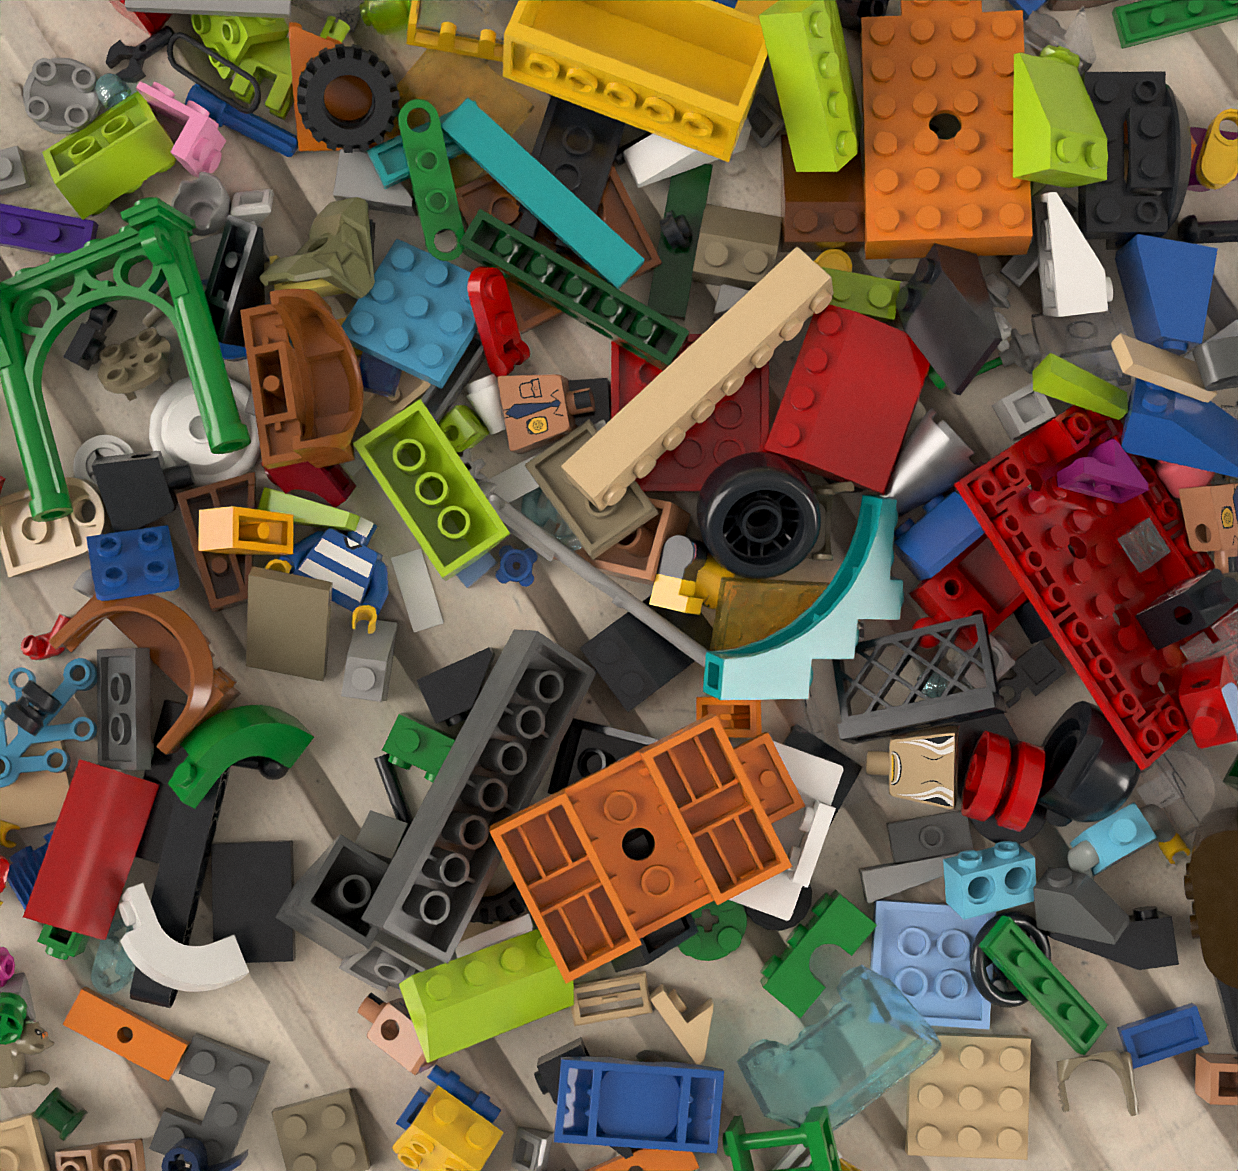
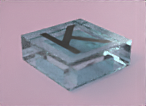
[1117,518,1171,573]

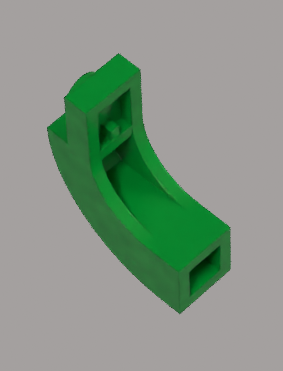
[168,705,314,809]

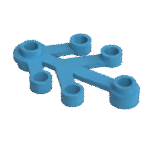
[0,658,97,788]

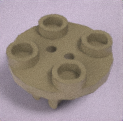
[98,328,174,401]

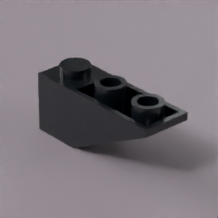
[1045,906,1179,970]

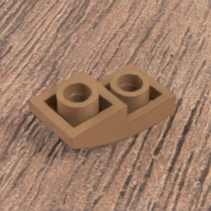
[55,1138,146,1171]

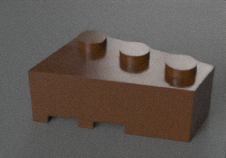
[176,472,257,613]

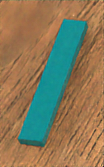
[441,98,645,290]

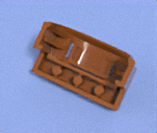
[49,594,241,755]

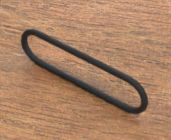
[167,32,261,114]

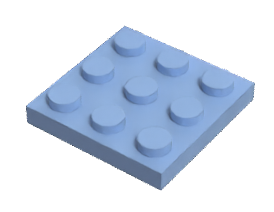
[867,899,996,1029]

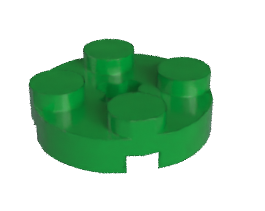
[678,900,747,961]

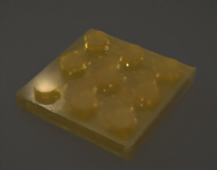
[385,48,535,189]

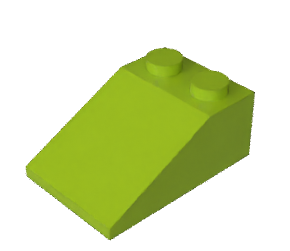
[1013,53,1108,188]

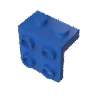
[86,525,180,601]

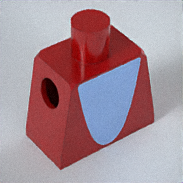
[1179,654,1238,749]

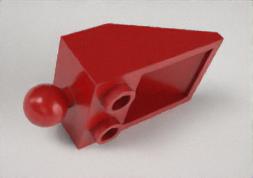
[908,533,1028,651]

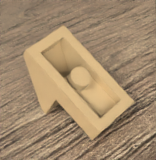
[650,983,714,1065]

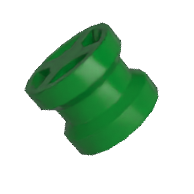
[0,992,27,1045]

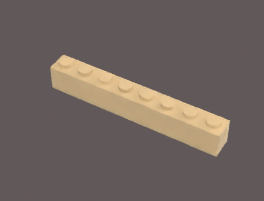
[561,247,834,512]

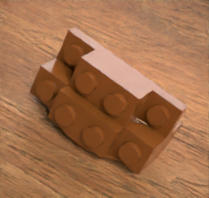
[240,289,364,469]

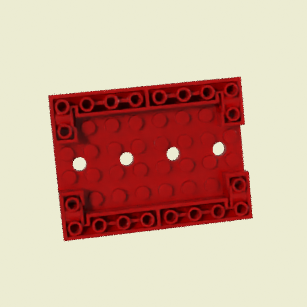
[953,405,1238,770]

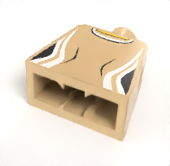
[866,726,959,809]

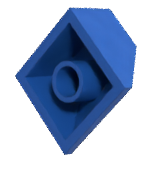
[892,491,985,581]

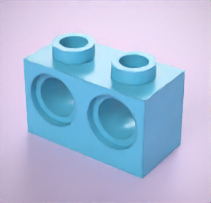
[943,841,1036,920]

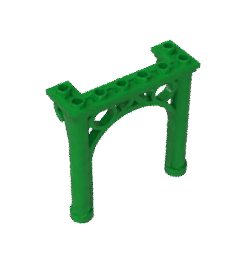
[0,197,251,522]

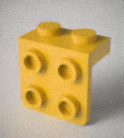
[392,1085,504,1171]

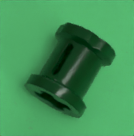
[33,1087,88,1141]

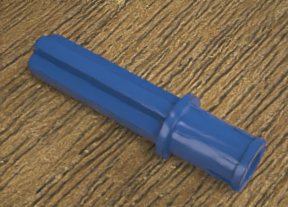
[185,83,298,157]

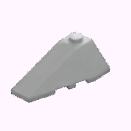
[339,930,458,992]

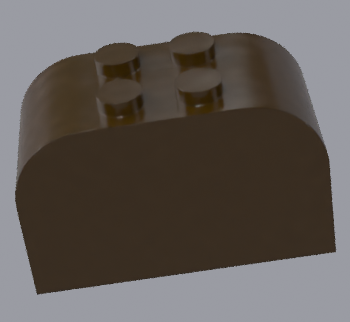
[1184,807,1238,989]

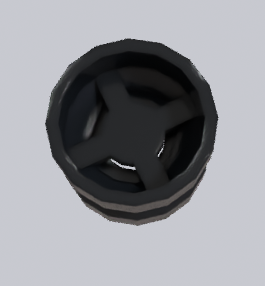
[3,680,62,736]

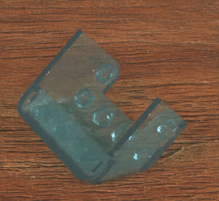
[737,965,942,1131]

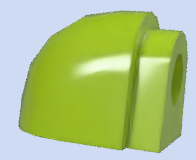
[438,405,489,453]

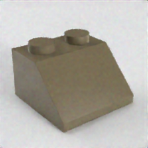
[692,204,782,291]

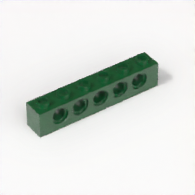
[459,209,690,371]

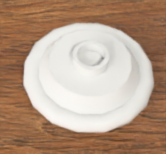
[149,377,261,488]

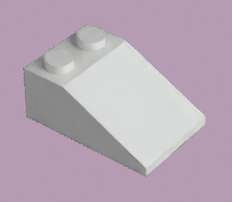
[1033,192,1113,317]

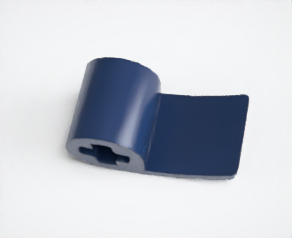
[161,1137,248,1171]

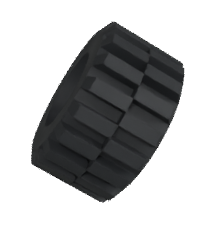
[297,43,400,153]

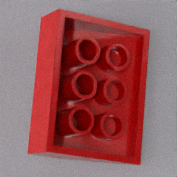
[764,304,931,495]

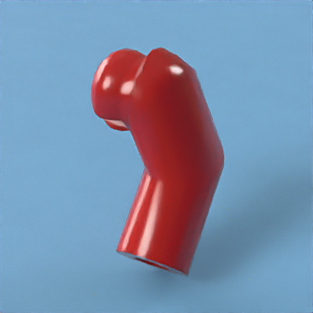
[21,613,71,661]

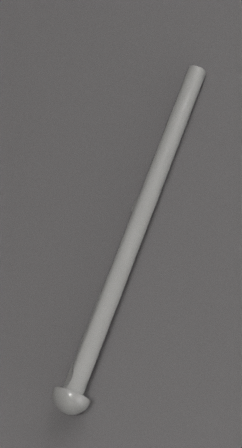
[478,482,709,668]

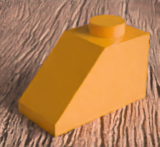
[198,506,294,555]

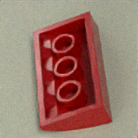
[23,759,160,941]

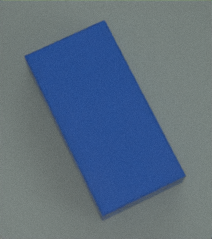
[1117,1003,1209,1069]

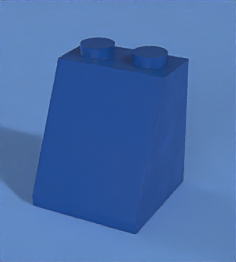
[1115,234,1218,356]

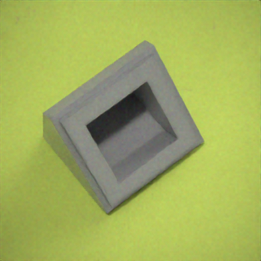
[747,93,786,149]
[511,1127,554,1171]

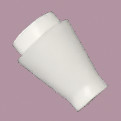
[466,374,506,435]

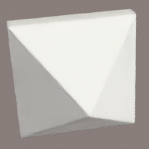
[231,189,274,224]

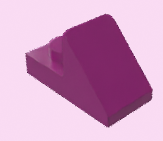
[1057,439,1148,504]

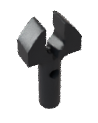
[106,26,175,83]

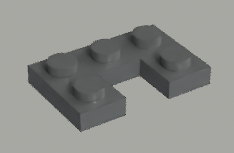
[149,1033,270,1166]

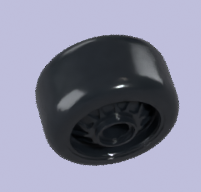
[697,452,821,579]

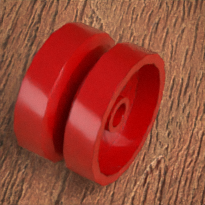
[961,730,1045,832]

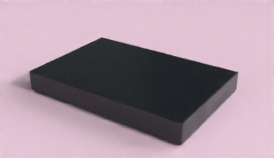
[211,840,296,963]

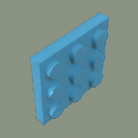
[342,239,478,389]

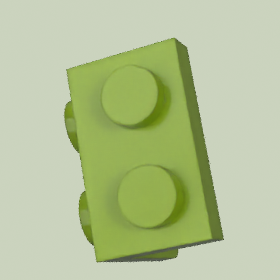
[191,14,289,79]

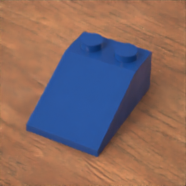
[1121,378,1238,478]

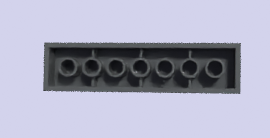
[361,629,597,964]

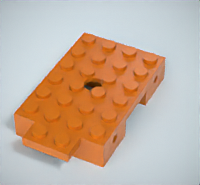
[860,0,1033,260]
[489,714,805,984]

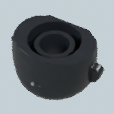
[1037,701,1141,827]

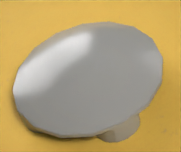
[23,58,102,134]

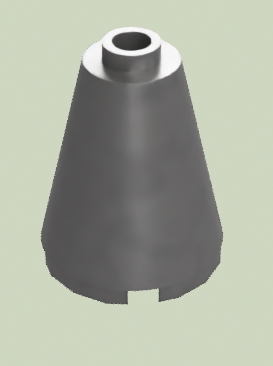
[878,408,984,516]

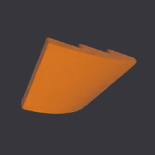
[289,22,377,151]

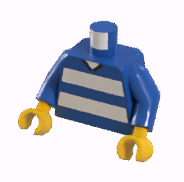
[265,517,389,634]

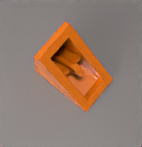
[696,697,762,738]

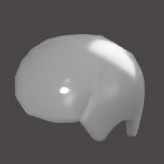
[171,172,231,236]

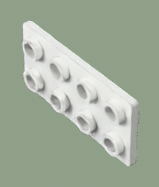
[729,741,843,921]

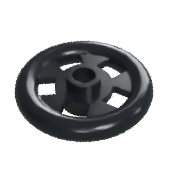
[970,911,1051,1008]

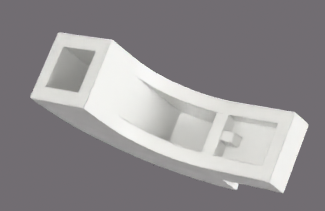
[119,883,249,992]

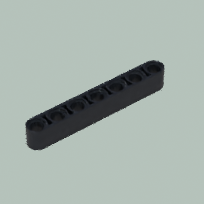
[130,752,231,1008]

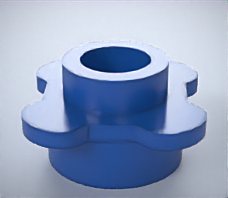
[496,545,538,587]

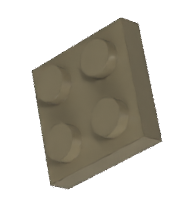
[271,1088,371,1171]

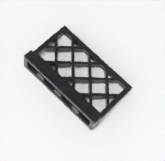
[832,614,1007,744]

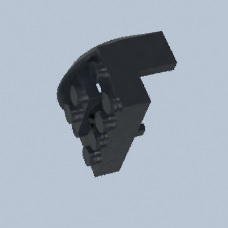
[1078,71,1191,250]

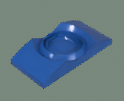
[554,1056,724,1154]

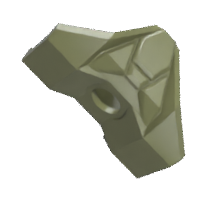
[260,197,375,299]

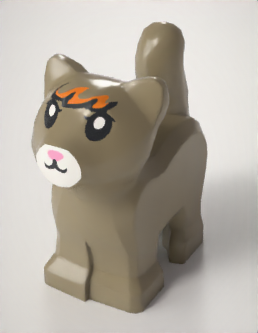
[0,1020,54,1088]

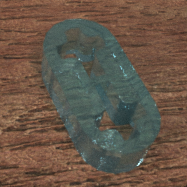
[91,918,135,994]

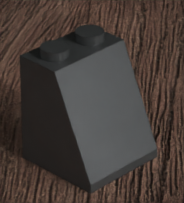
[275,835,389,959]

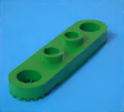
[398,99,465,261]

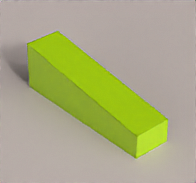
[1032,352,1128,420]
[257,487,361,531]

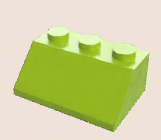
[42,91,177,220]

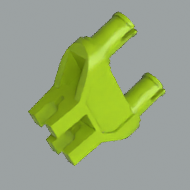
[230,16,351,120]

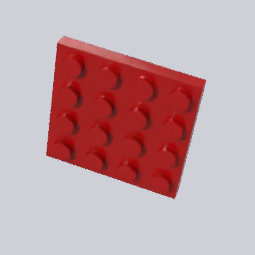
[611,334,769,493]

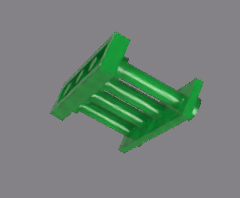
[722,1105,842,1171]

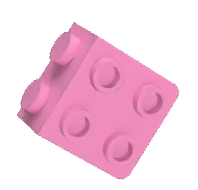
[136,81,226,178]

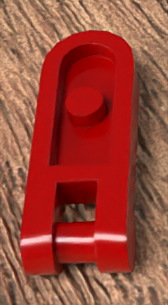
[467,266,531,377]

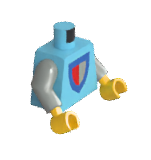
[1068,802,1190,880]

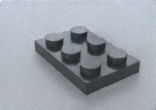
[97,648,154,770]

